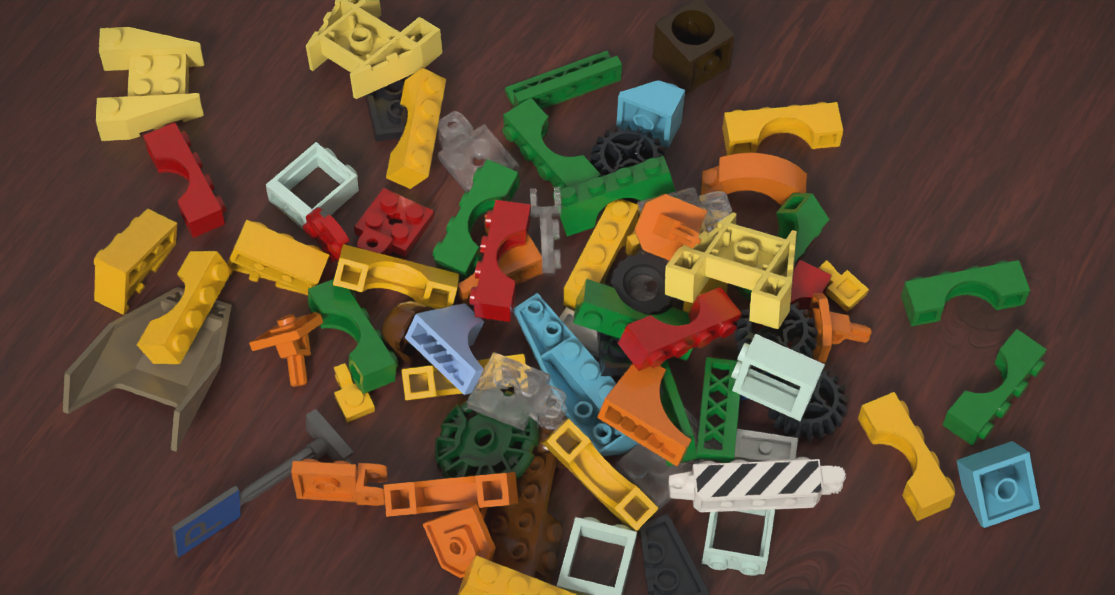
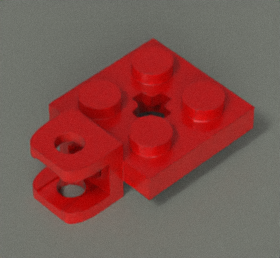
[354,188,434,257]

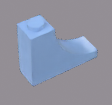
[405,303,484,395]

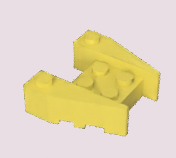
[306,0,443,99]
[96,27,204,141]
[665,212,797,329]

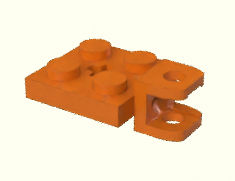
[291,459,388,506]

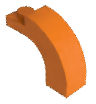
[701,153,807,206]

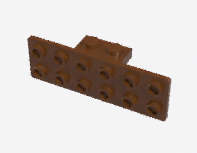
[488,452,563,583]

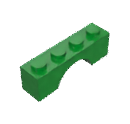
[502,98,601,192]
[552,156,678,237]
[433,159,521,281]
[735,193,829,300]
[901,260,1030,327]
[308,279,398,394]
[573,279,693,361]
[943,329,1047,446]

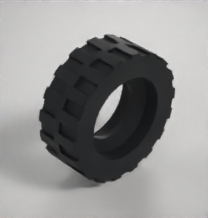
[610,253,675,315]

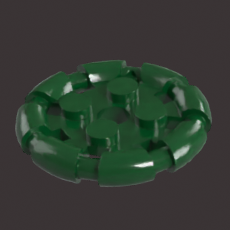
[435,389,540,480]

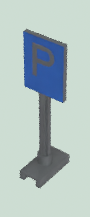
[172,409,353,558]

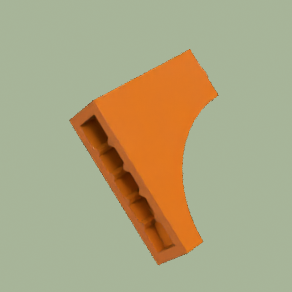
[458,210,543,306]
[597,364,692,467]

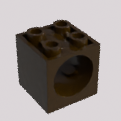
[652,0,735,94]

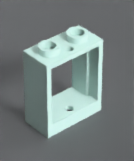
[266,142,359,230]
[731,334,825,421]
[702,509,775,576]
[557,517,637,595]

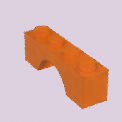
[383,472,518,517]

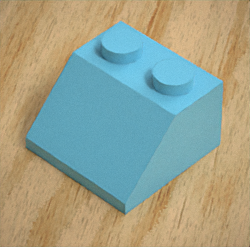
[616,80,685,148]
[956,441,1040,528]

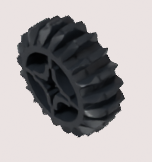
[589,125,667,199]
[734,301,818,374]
[765,368,848,444]

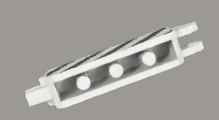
[668,457,846,512]

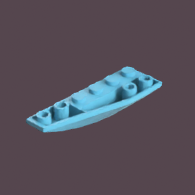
[513,293,639,456]

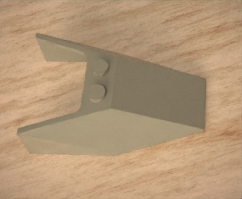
[63,287,232,452]

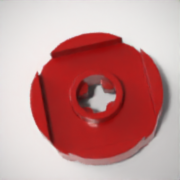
[303,207,350,263]

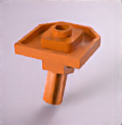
[634,193,707,260]
[808,293,872,364]
[249,312,323,387]
[423,504,496,578]

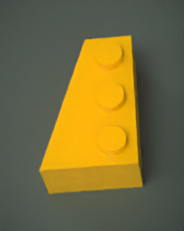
[94,209,177,315]
[227,220,329,295]

